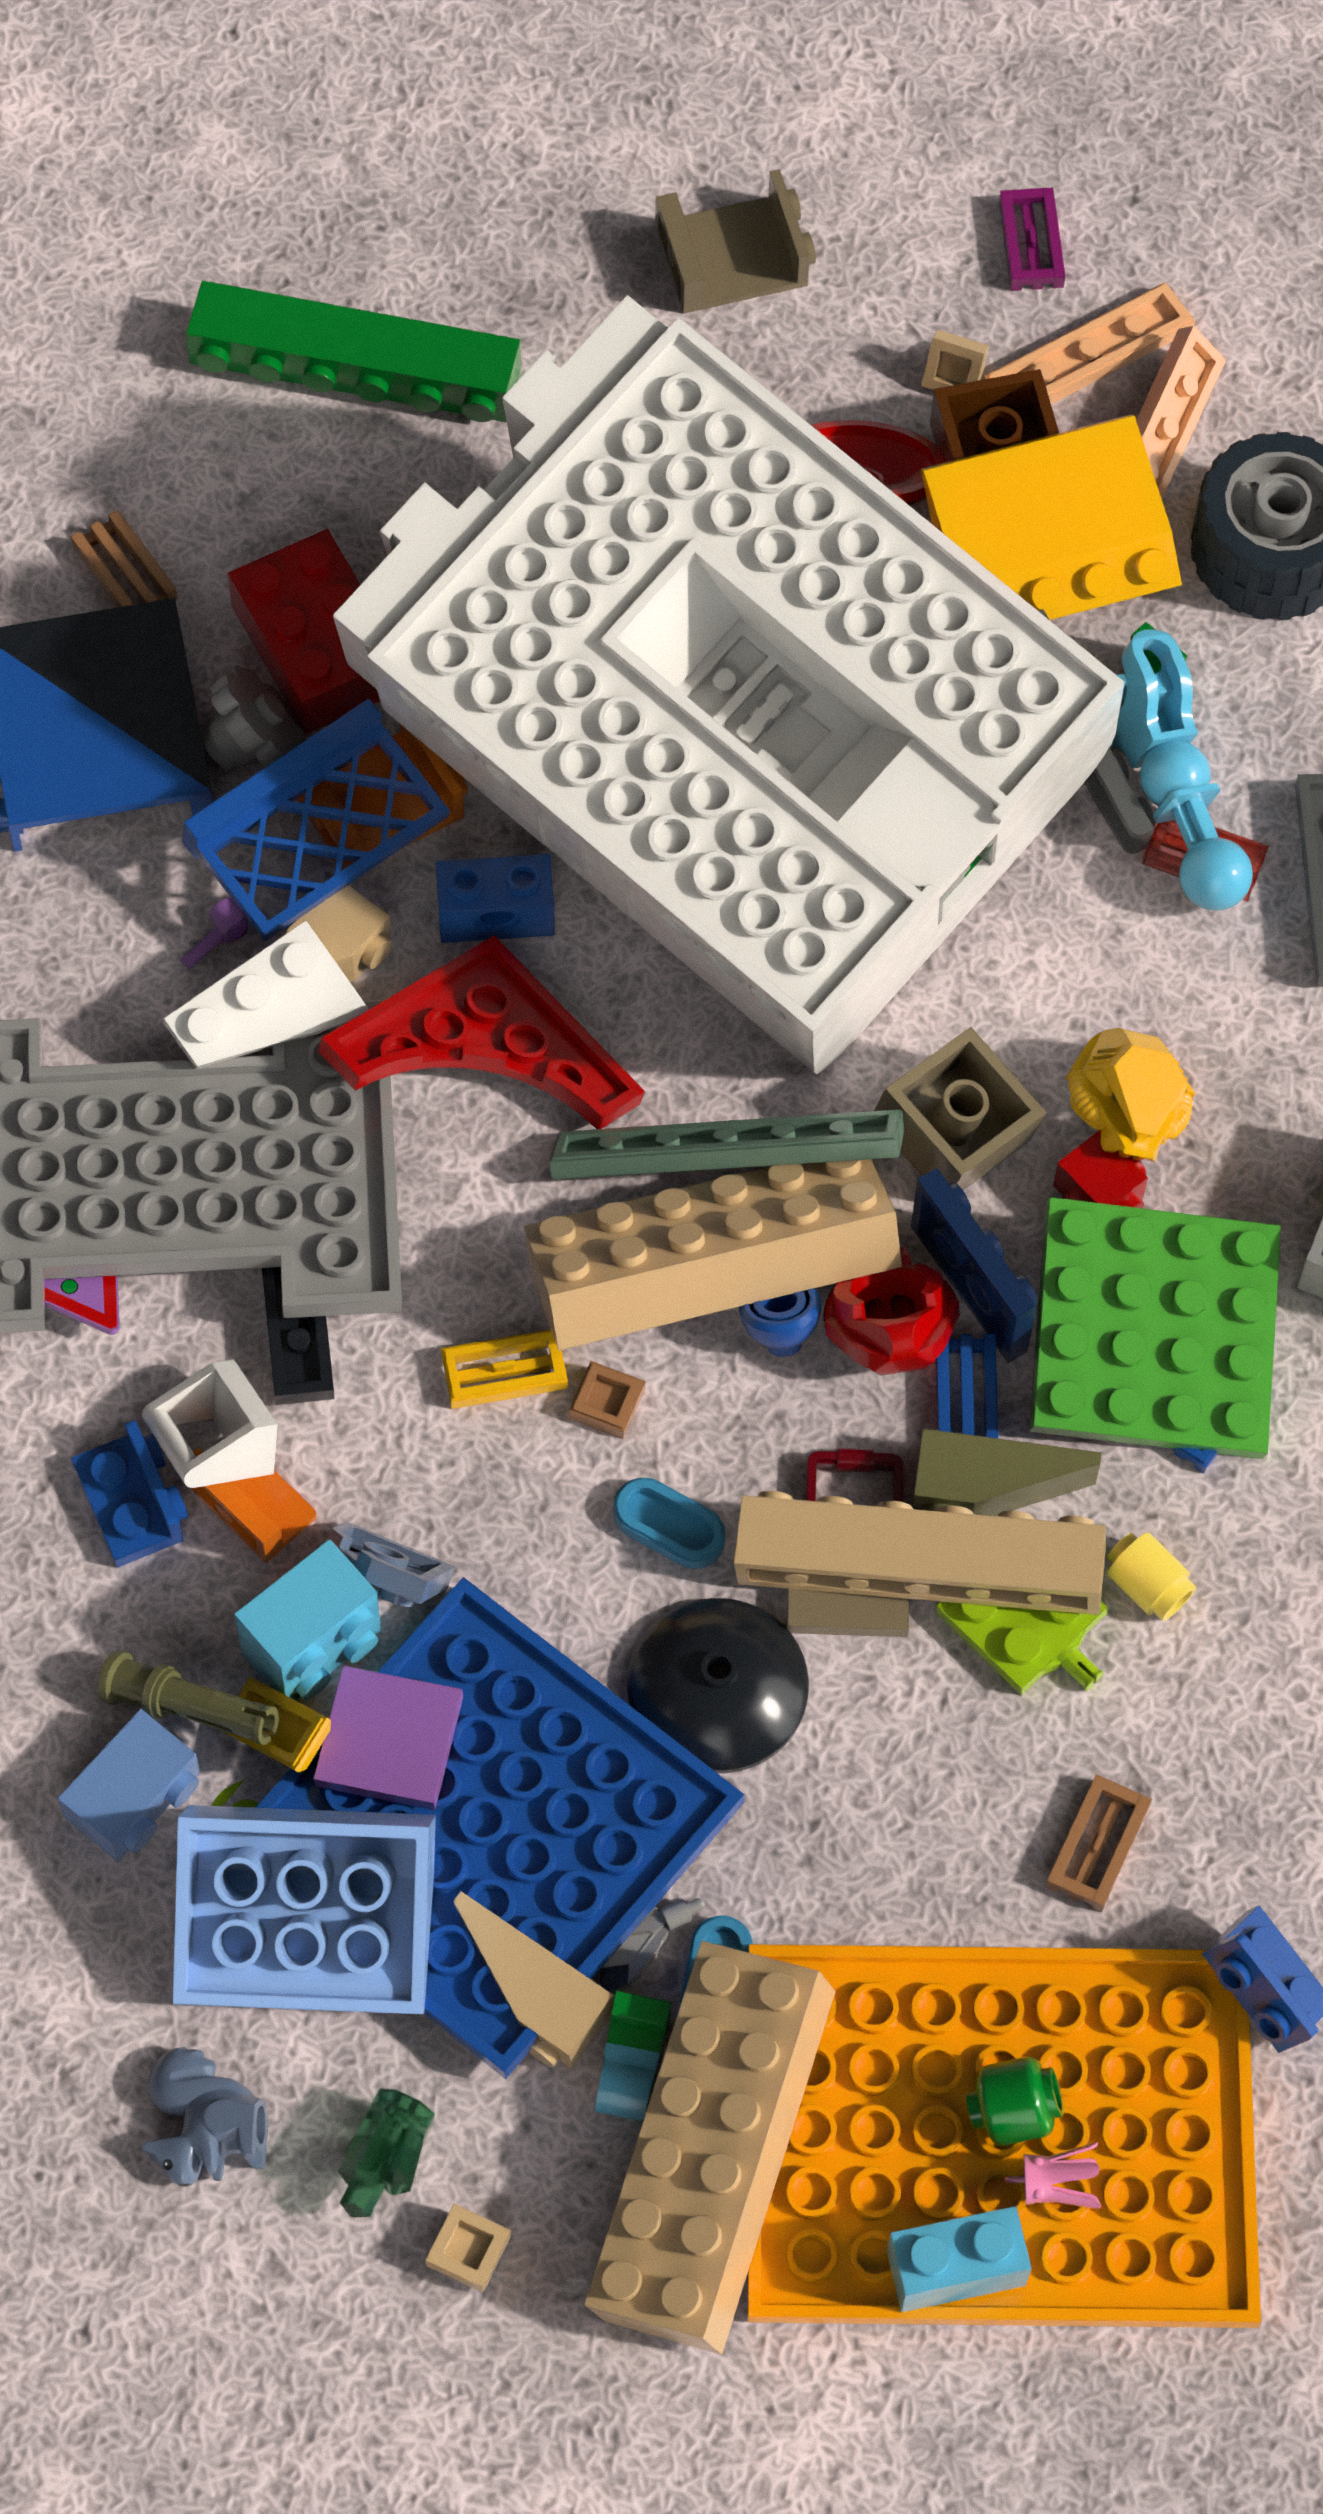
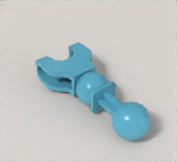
[1111,630,1253,911]

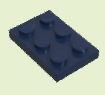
[911,1168,1038,1363]

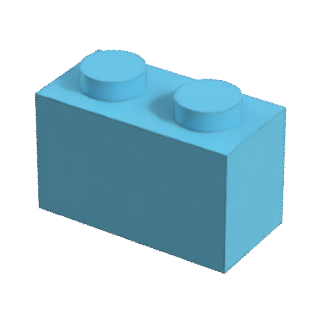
[887,2206,1032,2313]

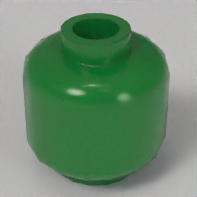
[966,2056,1064,2146]

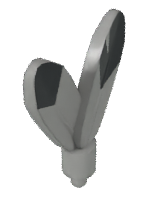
[600,1898,705,1994]

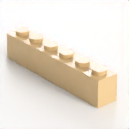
[734,1491,1106,1615]

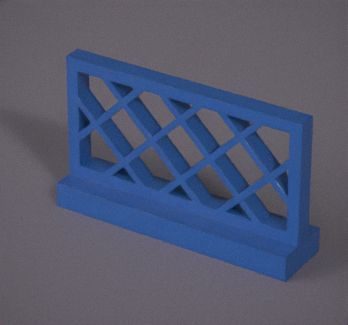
[182,698,450,941]

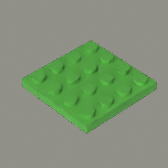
[1029,1197,1281,1459]

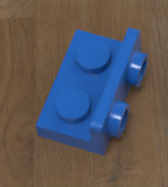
[71,1419,188,1568]
[1202,1905,1323,2053]

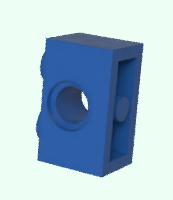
[436,854,555,943]

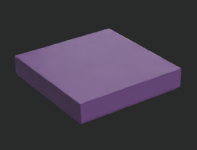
[314,1666,463,1810]

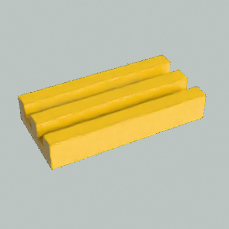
[441,1329,568,1409]

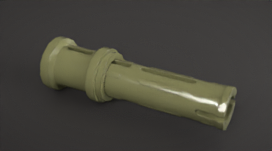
[97,1650,279,1745]

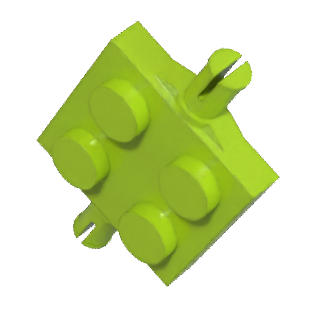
[936,1602,1108,1696]

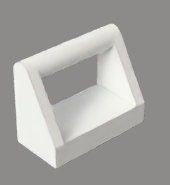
[142,1359,278,1488]

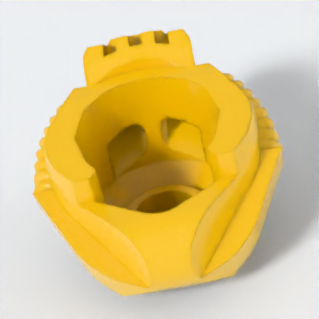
[1065,1028,1196,1162]

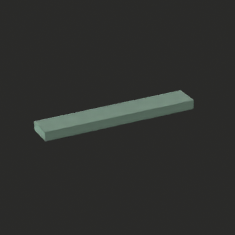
[549,1109,905,1180]

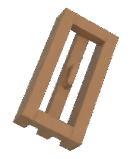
[71,510,178,607]
[1045,1774,1152,1912]

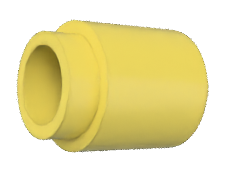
[1107,1532,1197,1621]

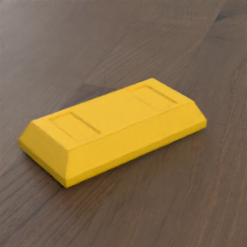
[220,1677,331,1773]

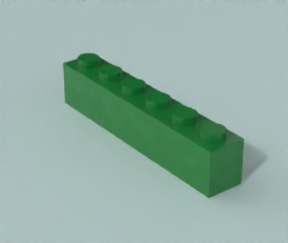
[186,280,521,423]

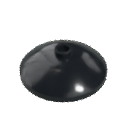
[627,1598,809,1774]

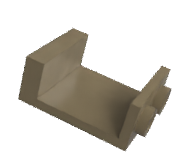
[655,169,816,314]

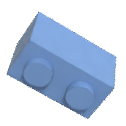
[58,1709,200,1862]

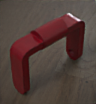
[806,1448,903,1502]

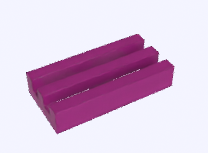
[999,187,1066,291]

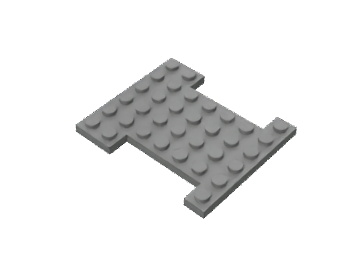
[0,1001,403,1333]

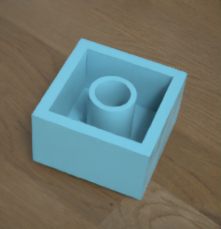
[234,1539,381,1701]

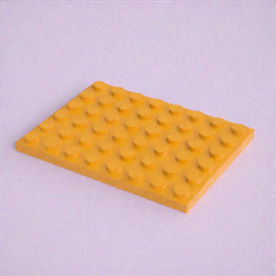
[748,1944,1261,2328]

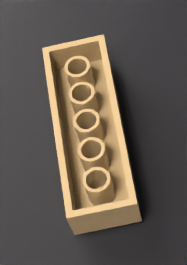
[523,1159,902,1351]
[584,1941,836,2355]

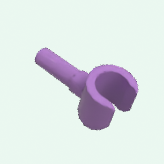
[180,897,248,970]

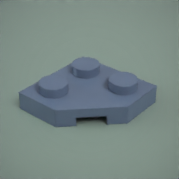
[327,1521,455,1607]

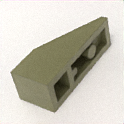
[912,1429,1102,1516]

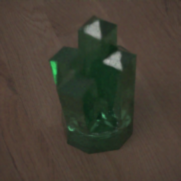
[338,2088,435,2218]

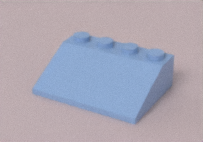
[173,1805,436,2014]

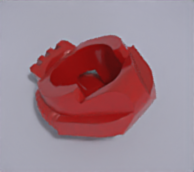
[823,1246,960,1376]

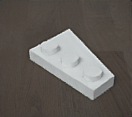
[162,921,369,1069]

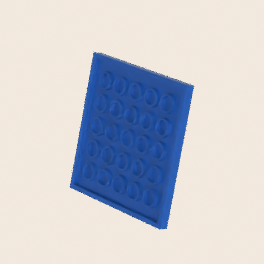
[255,1577,745,2080]

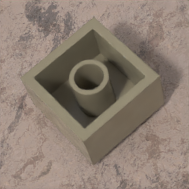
[874,1027,1047,1191]

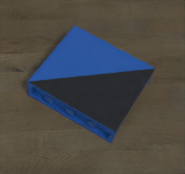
[0,598,213,852]

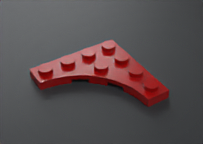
[318,935,645,1129]

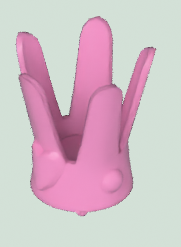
[1005,2142,1101,2209]

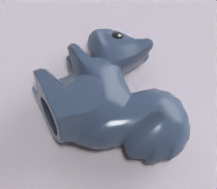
[142,2047,269,2187]

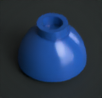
[739,1288,821,1357]

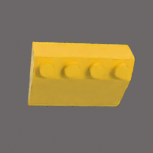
[921,414,1182,620]

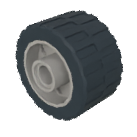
[1190,432,1323,621]

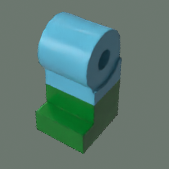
[595,1991,672,2122]

